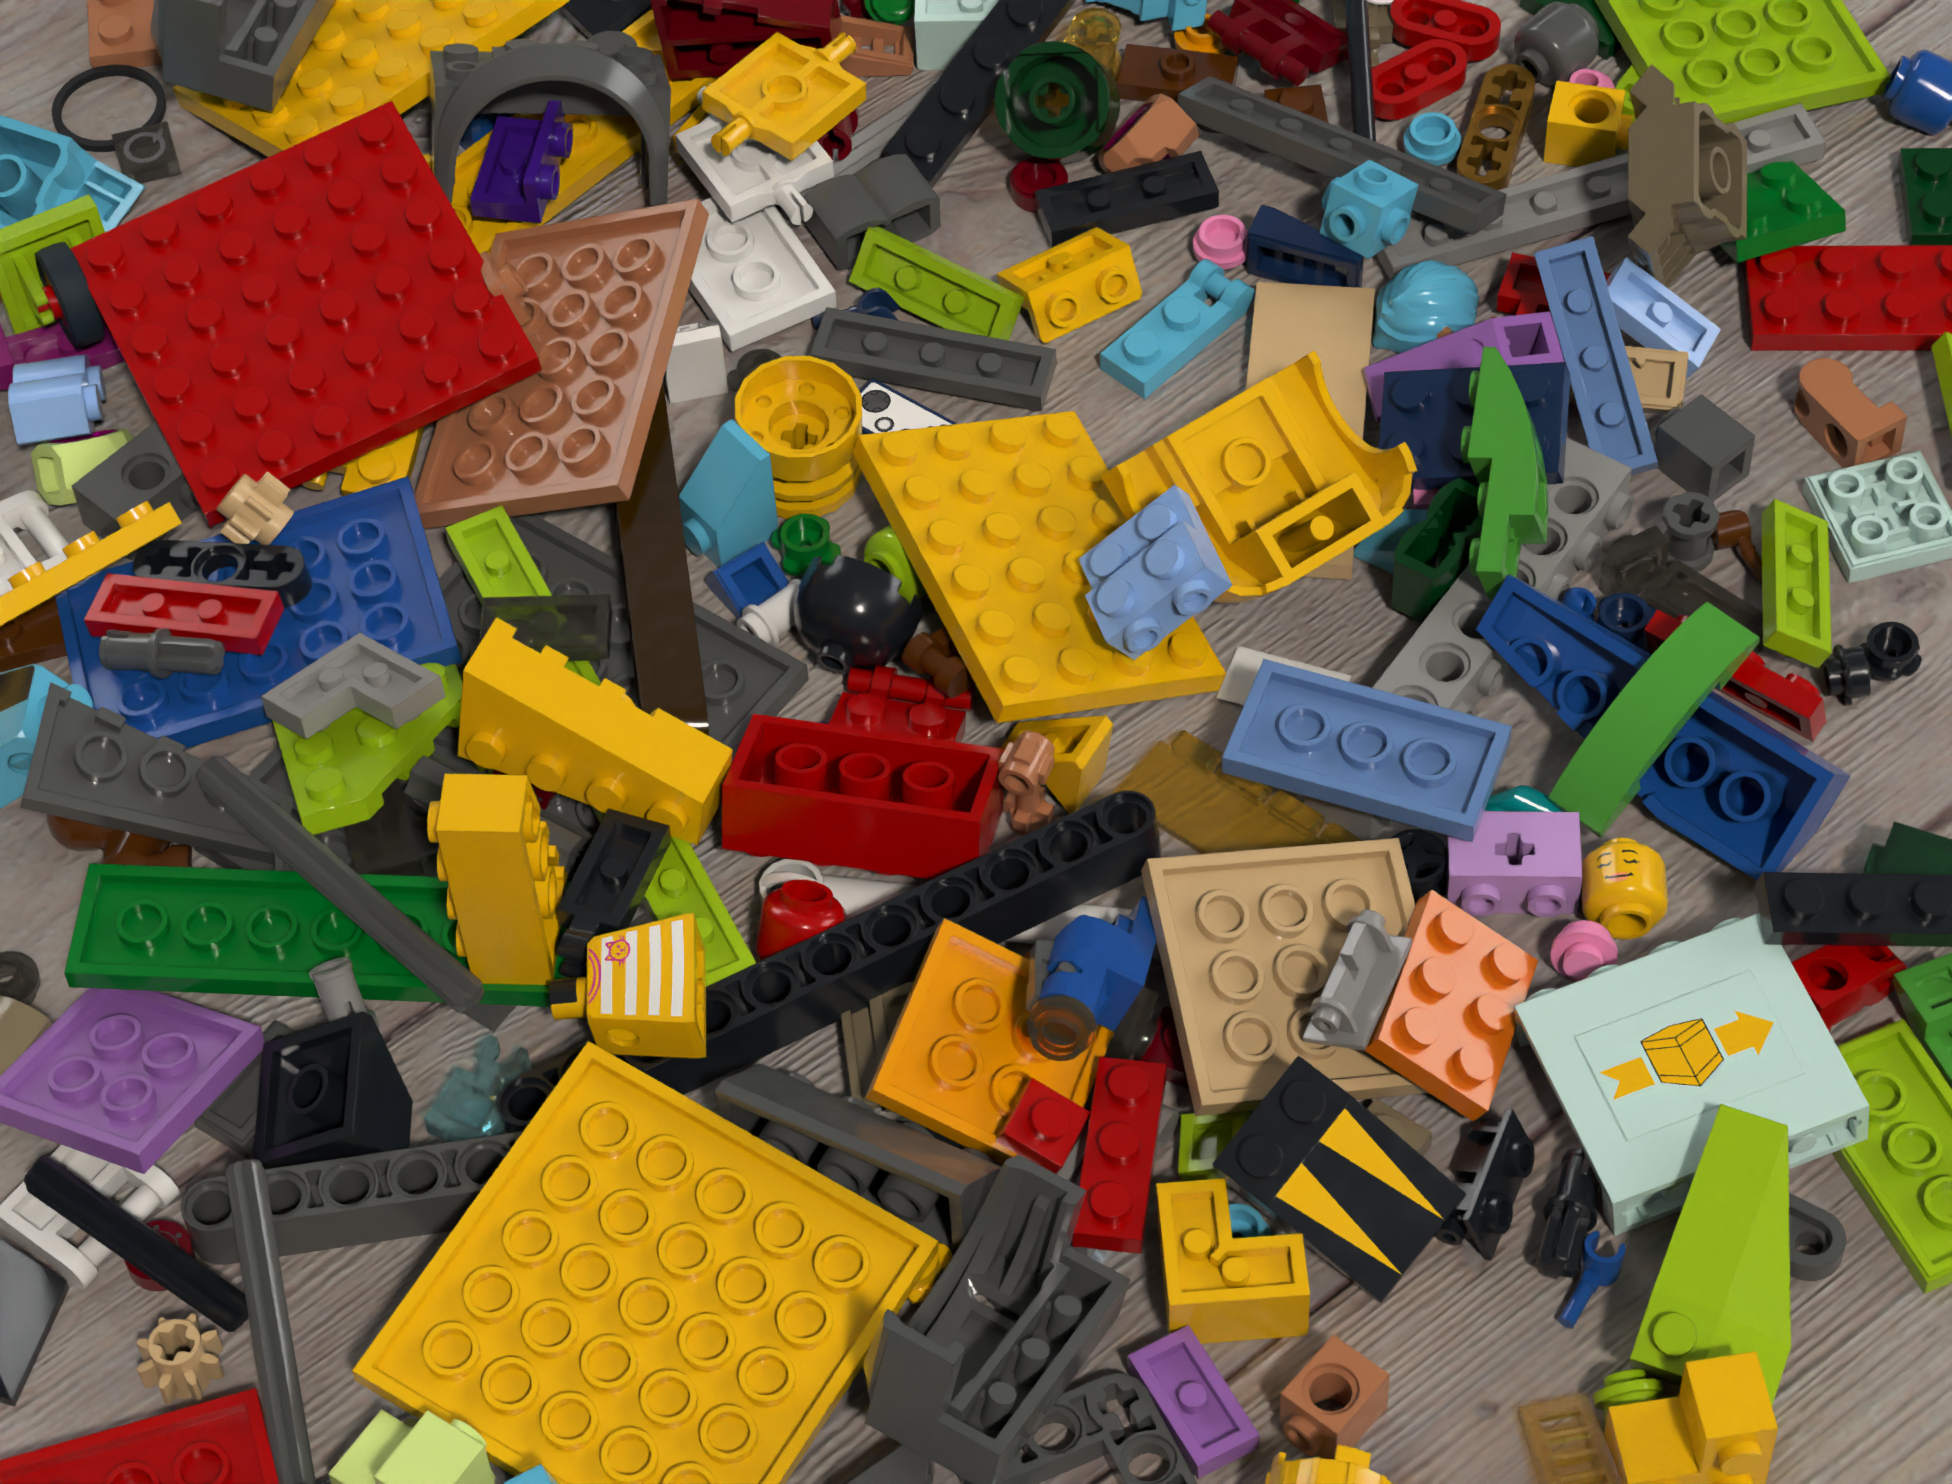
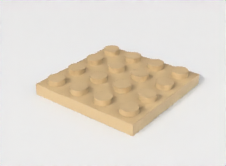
[1141,838,1428,1116]

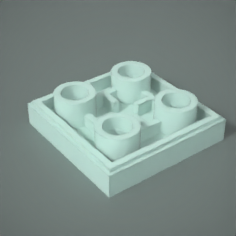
[1802,450,1952,583]

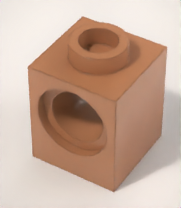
[1279,1335,1390,1460]

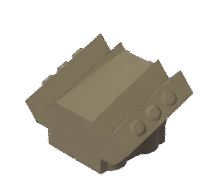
[1627,64,1747,289]

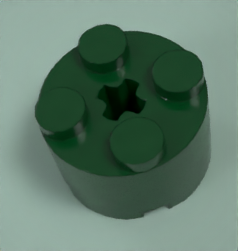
[994,41,1120,163]

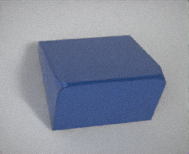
[705,542,789,619]

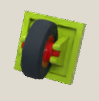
[0,194,105,348]

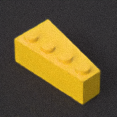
[458,617,733,845]
[427,774,567,985]

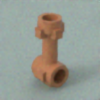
[998,731,1055,835]

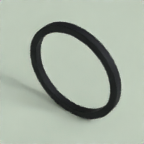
[52,64,166,152]

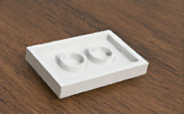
[689,197,837,351]

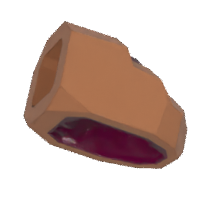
[1098,93,1200,173]

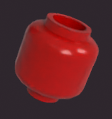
[756,879,846,960]

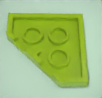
[272,663,462,835]

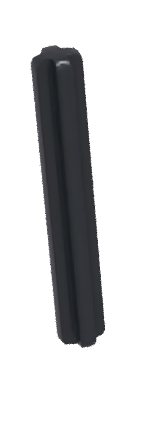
[24,1157,249,1332]

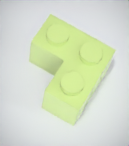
[328,1409,496,1484]

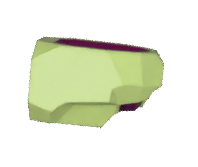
[31,428,133,505]

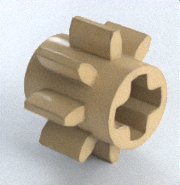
[216,472,294,545]
[136,1313,224,1405]

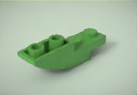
[1461,347,1549,600]

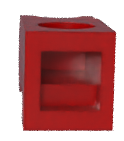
[1791,945,1907,1033]

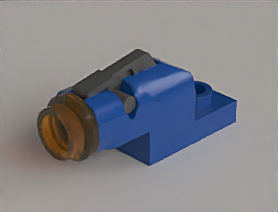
[1026,895,1156,1061]

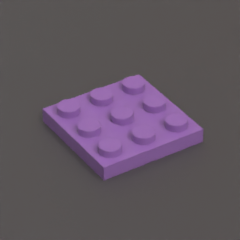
[0,988,265,1174]

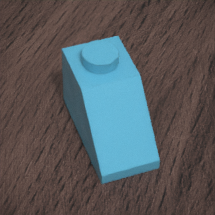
[679,419,779,568]

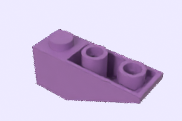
[1363,311,1564,422]

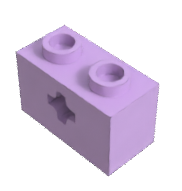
[1445,811,1582,917]

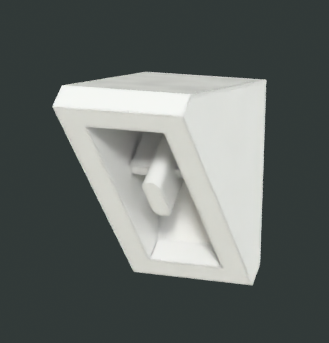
[663,320,728,404]

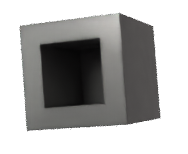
[1655,394,1755,502]

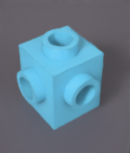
[1319,159,1419,259]

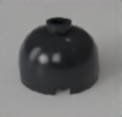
[794,555,924,673]

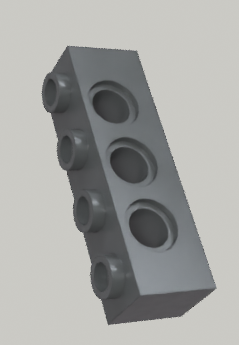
[72,421,200,561]

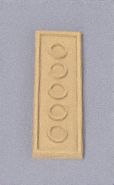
[1246,282,1375,580]

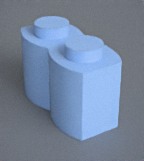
[8,354,106,446]

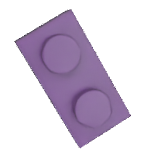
[1127,1325,1260,1479]

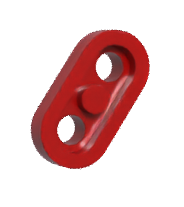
[1390,0,1501,61]
[1372,39,1467,120]

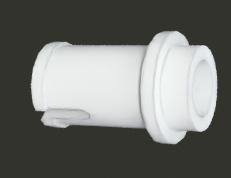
[737,579,801,647]

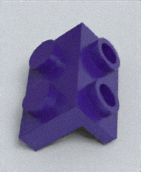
[470,100,573,223]

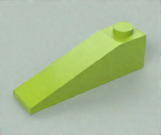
[1630,1104,1791,1406]

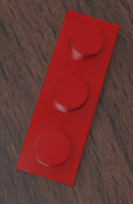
[84,573,284,655]
[1644,609,1826,742]
[1072,1056,1167,1254]

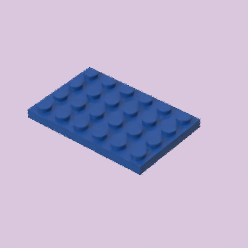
[55,476,463,749]

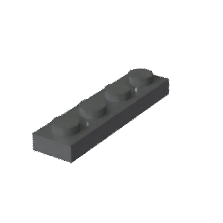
[810,307,1057,411]

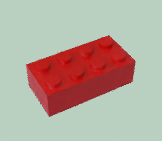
[722,713,1005,879]

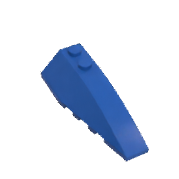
[1476,574,1851,881]

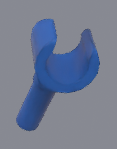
[1558,1231,1626,1329]

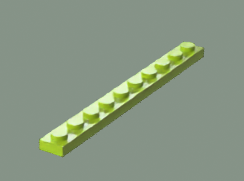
[445,506,756,987]

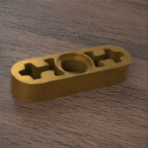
[1456,64,1535,190]

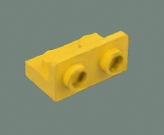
[996,227,1142,343]

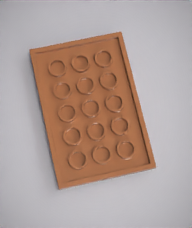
[415,199,709,529]

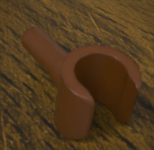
[1710,510,1762,586]

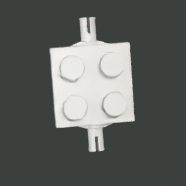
[675,83,834,225]

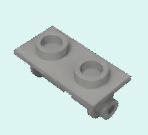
[1303,909,1413,1050]

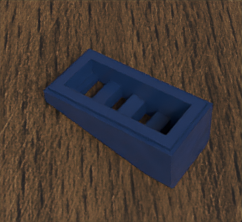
[1247,204,1364,288]

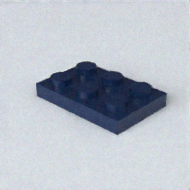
[1376,362,1570,490]

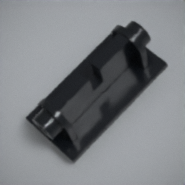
[1436,1108,1535,1261]

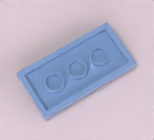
[1222,659,1512,842]

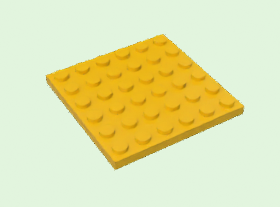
[352,1041,938,1484]

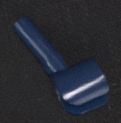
[813,288,900,330]

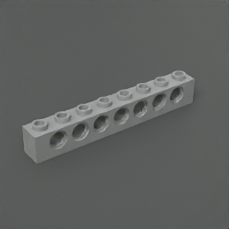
[1304,438,1634,841]

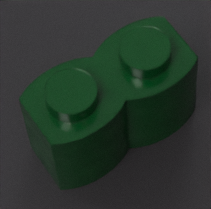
[1391,478,1483,622]

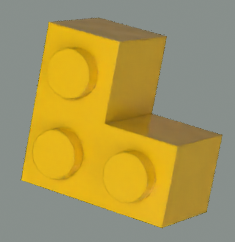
[1603,1351,1778,1484]

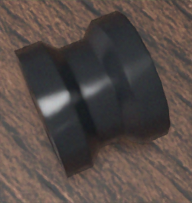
[1391,829,1448,906]

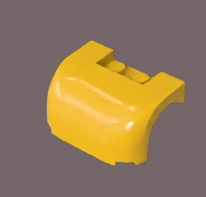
[1101,350,1417,603]

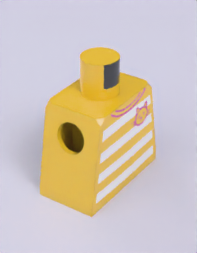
[549,913,706,1058]

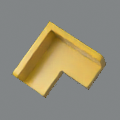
[1156,1178,1310,1344]

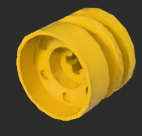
[735,356,862,519]

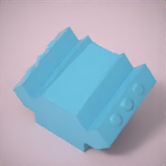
[0,115,146,232]

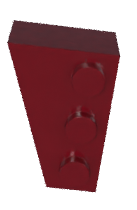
[650,0,842,79]

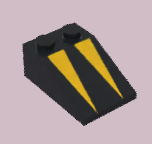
[1212,1055,1467,1304]

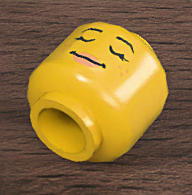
[1581,838,1668,940]

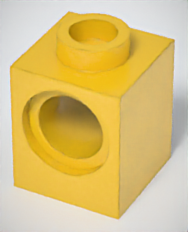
[1543,80,1633,167]

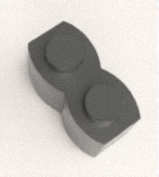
[804,154,941,269]

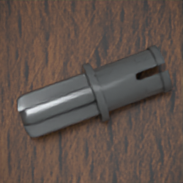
[99,628,226,678]

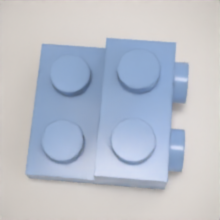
[1079,485,1233,660]

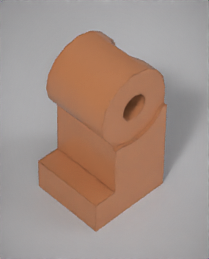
[1794,358,1907,468]

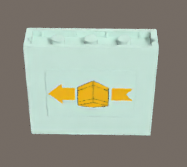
[1514,913,1869,1236]

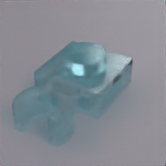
[424,1035,531,1142]

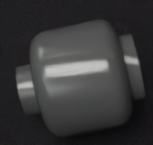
[1514,2,1599,88]

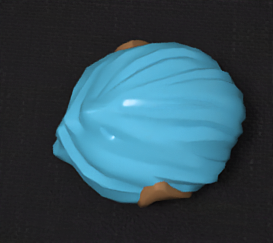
[1372,260,1480,354]

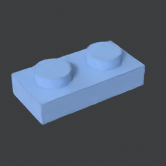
[1606,257,1721,379]

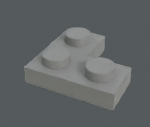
[261,633,446,739]

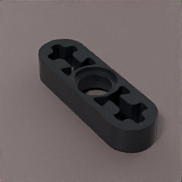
[133,540,312,608]

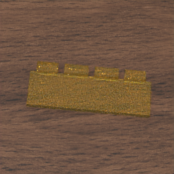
[1114,730,1364,854]

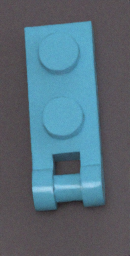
[1100,259,1255,399]

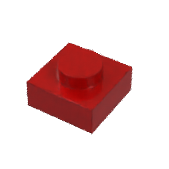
[996,1078,1091,1174]

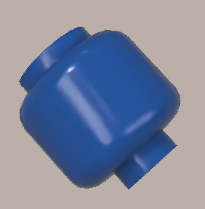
[1882,49,1952,136]

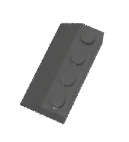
[716,1064,1002,1257]

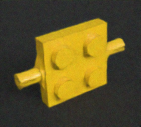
[702,32,867,161]

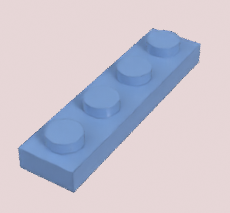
[1534,236,1659,476]

